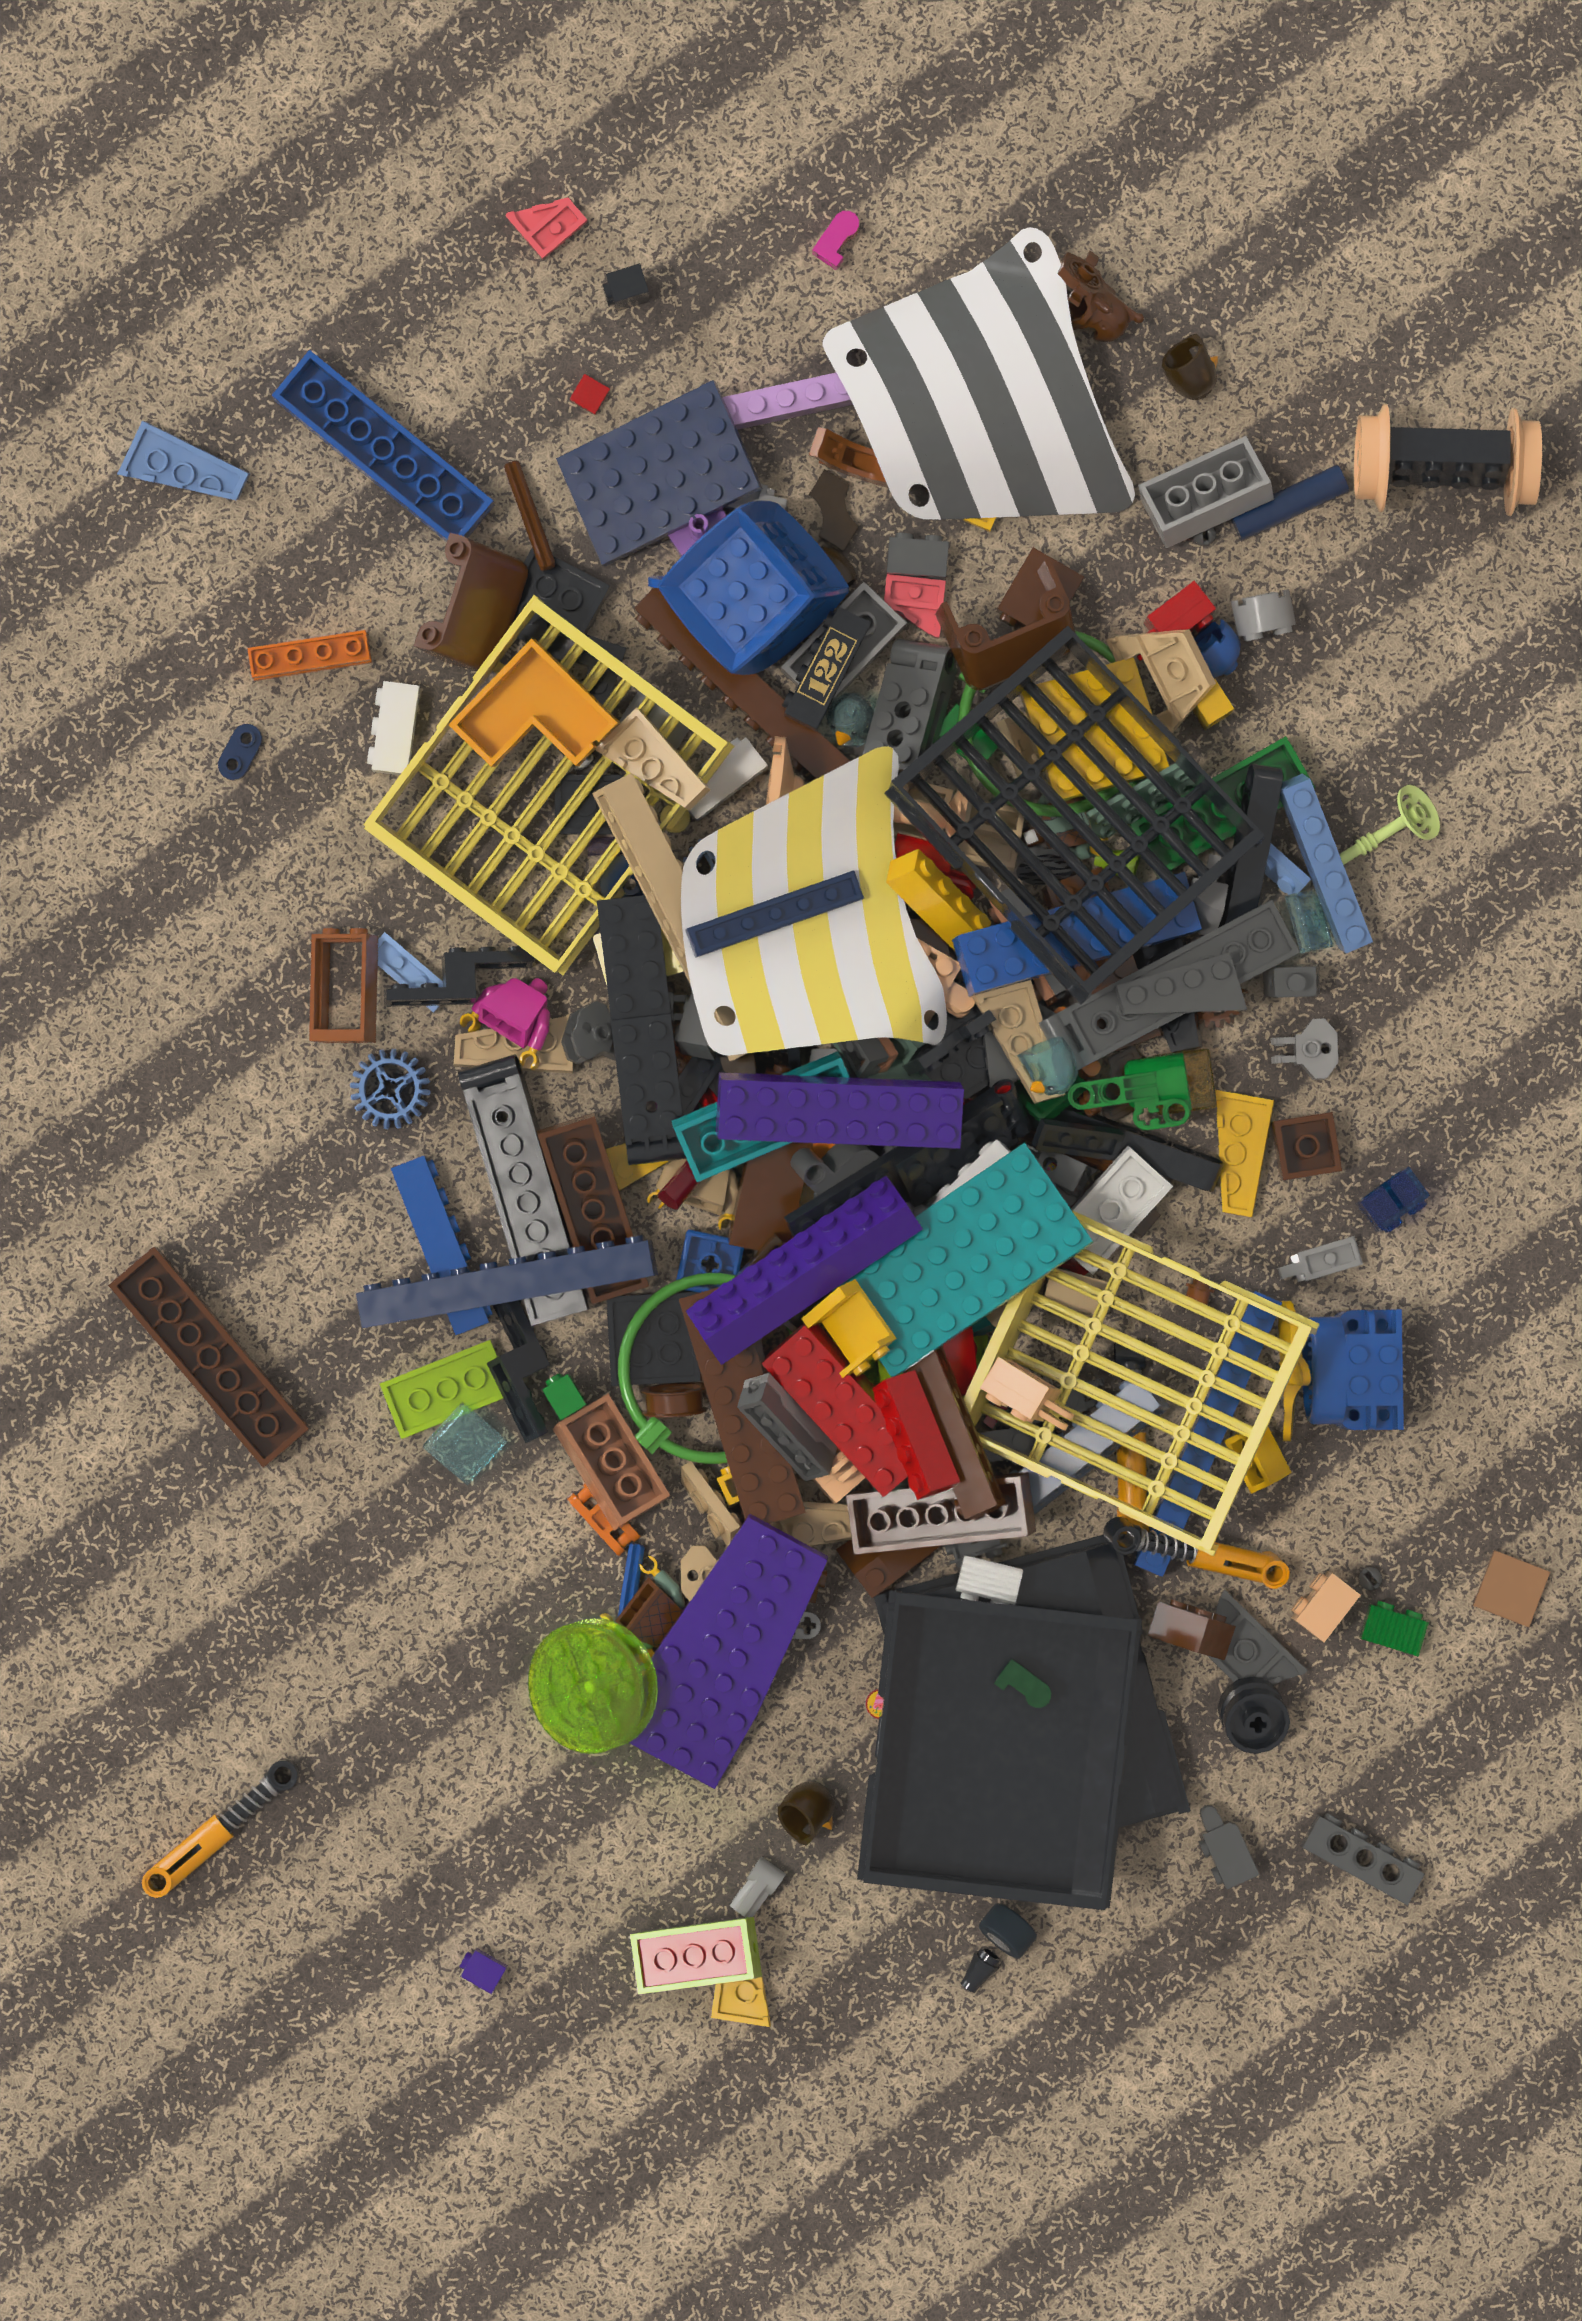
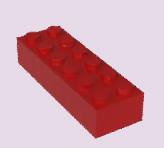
[761,1323,908,1497]

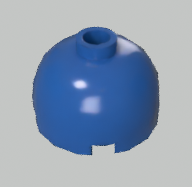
[1194,619,1241,678]

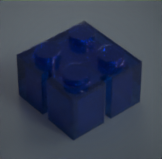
[1355,1167,1430,1233]

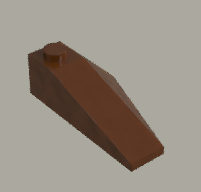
[836,1540,941,1598]

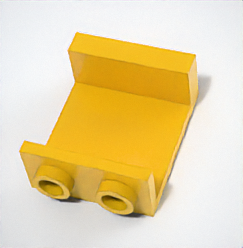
[801,1279,897,1378]

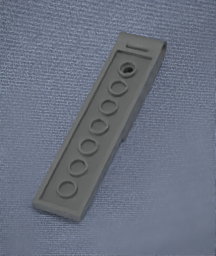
[1038,900,1300,1076]

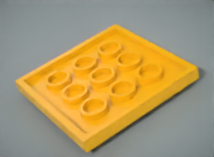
[1020,657,1169,801]

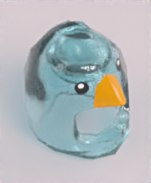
[827,692,875,747]
[1017,1036,1078,1096]

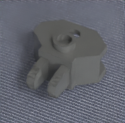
[561,1001,616,1064]

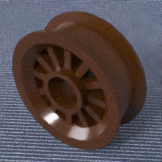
[641,1383,708,1418]

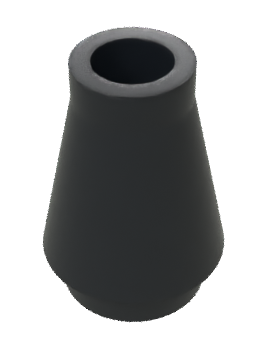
[960,1947,1001,1993]

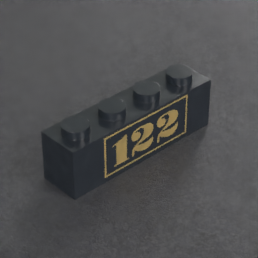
[782,606,871,732]

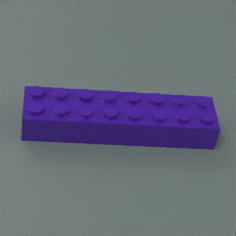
[716,1072,964,1149]
[686,1176,923,1365]

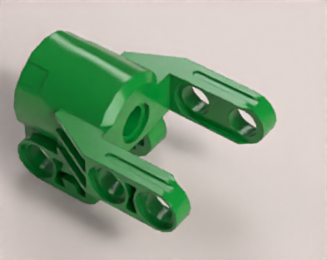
[1068,1052,1192,1130]

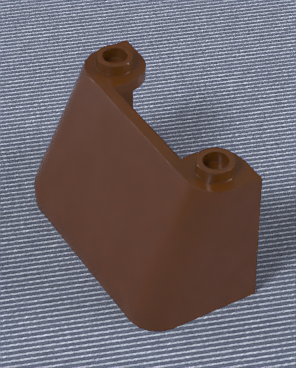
[413,533,528,671]

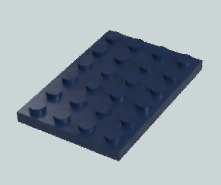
[556,380,763,566]

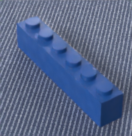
[391,1156,493,1336]

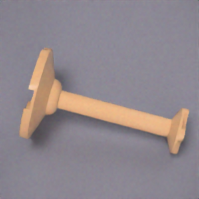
[766,736,968,837]

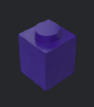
[459,1948,508,1994]

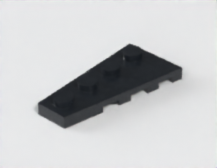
[1133,936,1203,1053]

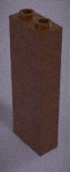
[728,1063,813,1251]

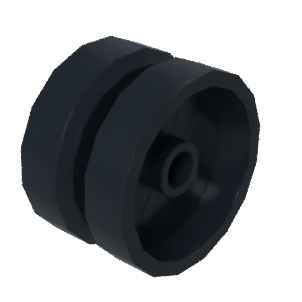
[1218,1677,1290,1754]

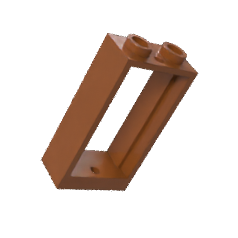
[309,928,378,1043]

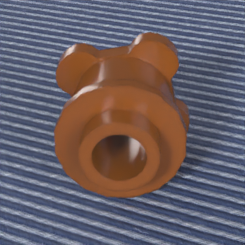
[1185,1278,1215,1305]

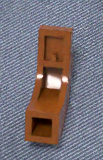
[809,427,889,488]

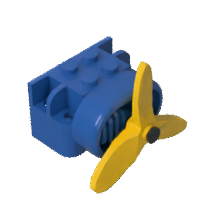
[1273,1301,1404,1442]

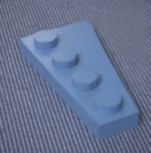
[117,421,250,500]

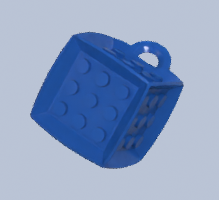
[648,501,849,675]

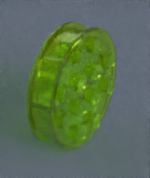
[528,1618,658,1754]

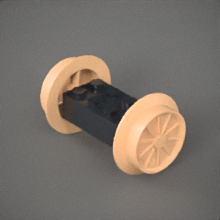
[1354,404,1542,516]

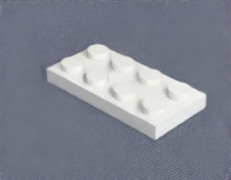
[1071,1146,1173,1275]

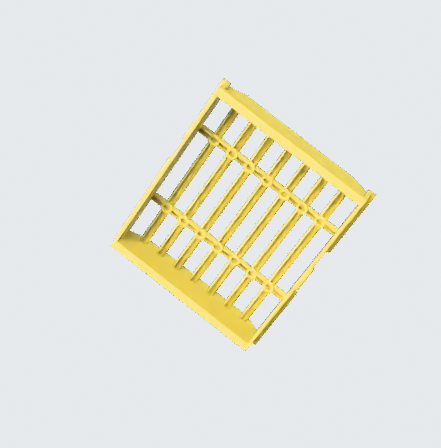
[363,595,735,975]
[964,1210,1320,1556]

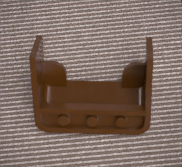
[935,558,1075,691]

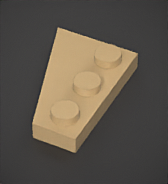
[681,1461,742,1547]

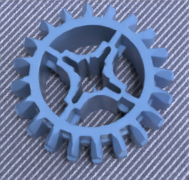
[350,1049,431,1129]

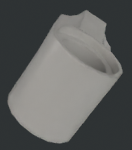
[730,1857,786,1918]

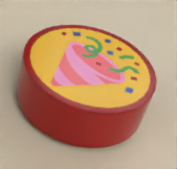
[866,1689,883,1719]

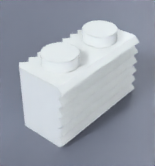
[956,1555,1023,1605]

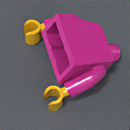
[460,978,550,1070]

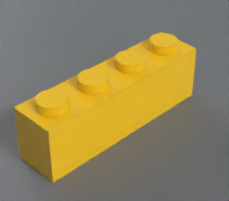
[886,849,991,951]

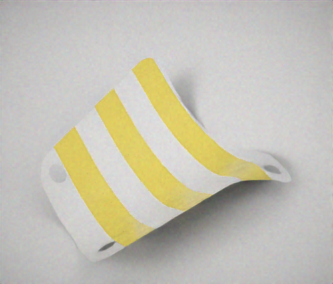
[681,746,947,1056]

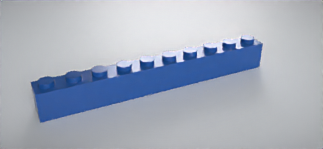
[1133,1291,1282,1577]

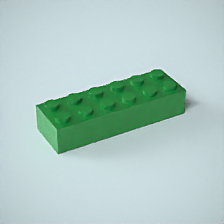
[1129,736,1316,878]

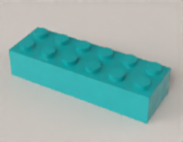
[672,1051,850,1182]

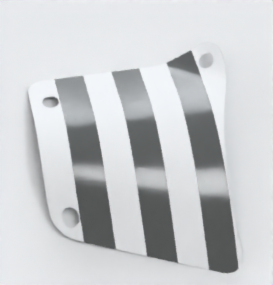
[823,227,1135,520]

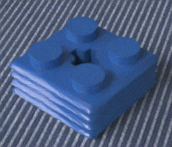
[676,1230,744,1293]

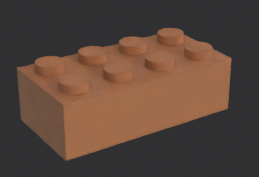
[553,1394,670,1531]

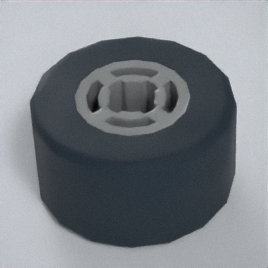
[979,1903,1037,1959]

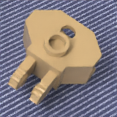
[680,1546,717,1602]

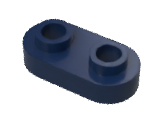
[218,724,262,781]

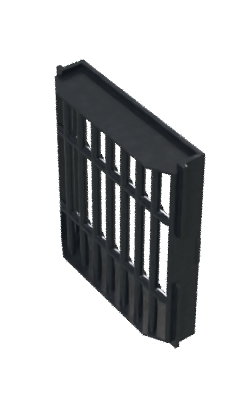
[884,626,1266,1005]

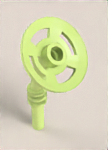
[1339,785,1440,865]

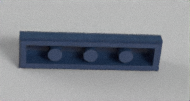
[1230,464,1349,542]

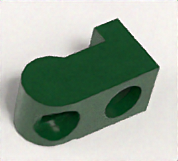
[994,1658,1051,1708]

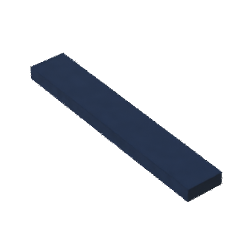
[685,870,864,958]

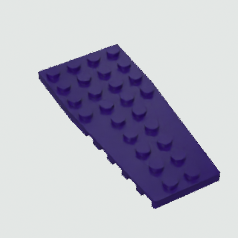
[610,1514,828,1789]

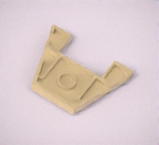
[1106,629,1216,733]

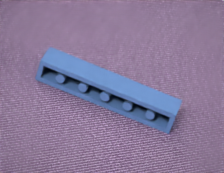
[1280,774,1373,953]

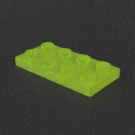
[380,1339,504,1439]

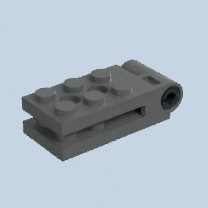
[862,639,958,781]

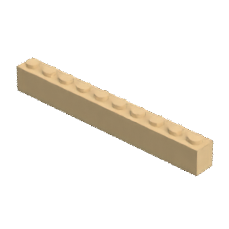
[592,773,745,1061]

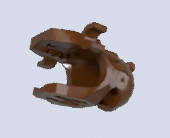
[1057,251,1144,342]

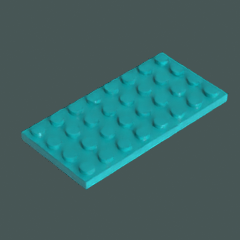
[832,1142,1093,1377]

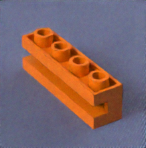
[247,630,372,681]

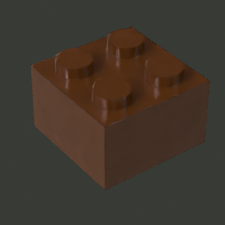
[1271,1112,1342,1181]
[1147,1599,1236,1660]

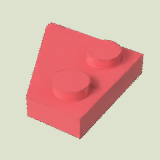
[505,197,588,260]
[884,574,946,639]

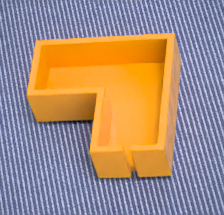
[449,638,620,767]

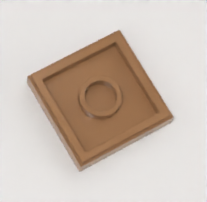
[1472,1550,1550,1627]

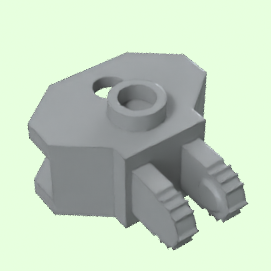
[1271,1018,1338,1080]

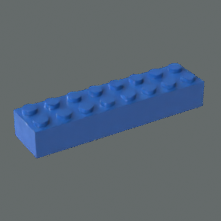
[271,350,495,542]
[952,872,1202,997]

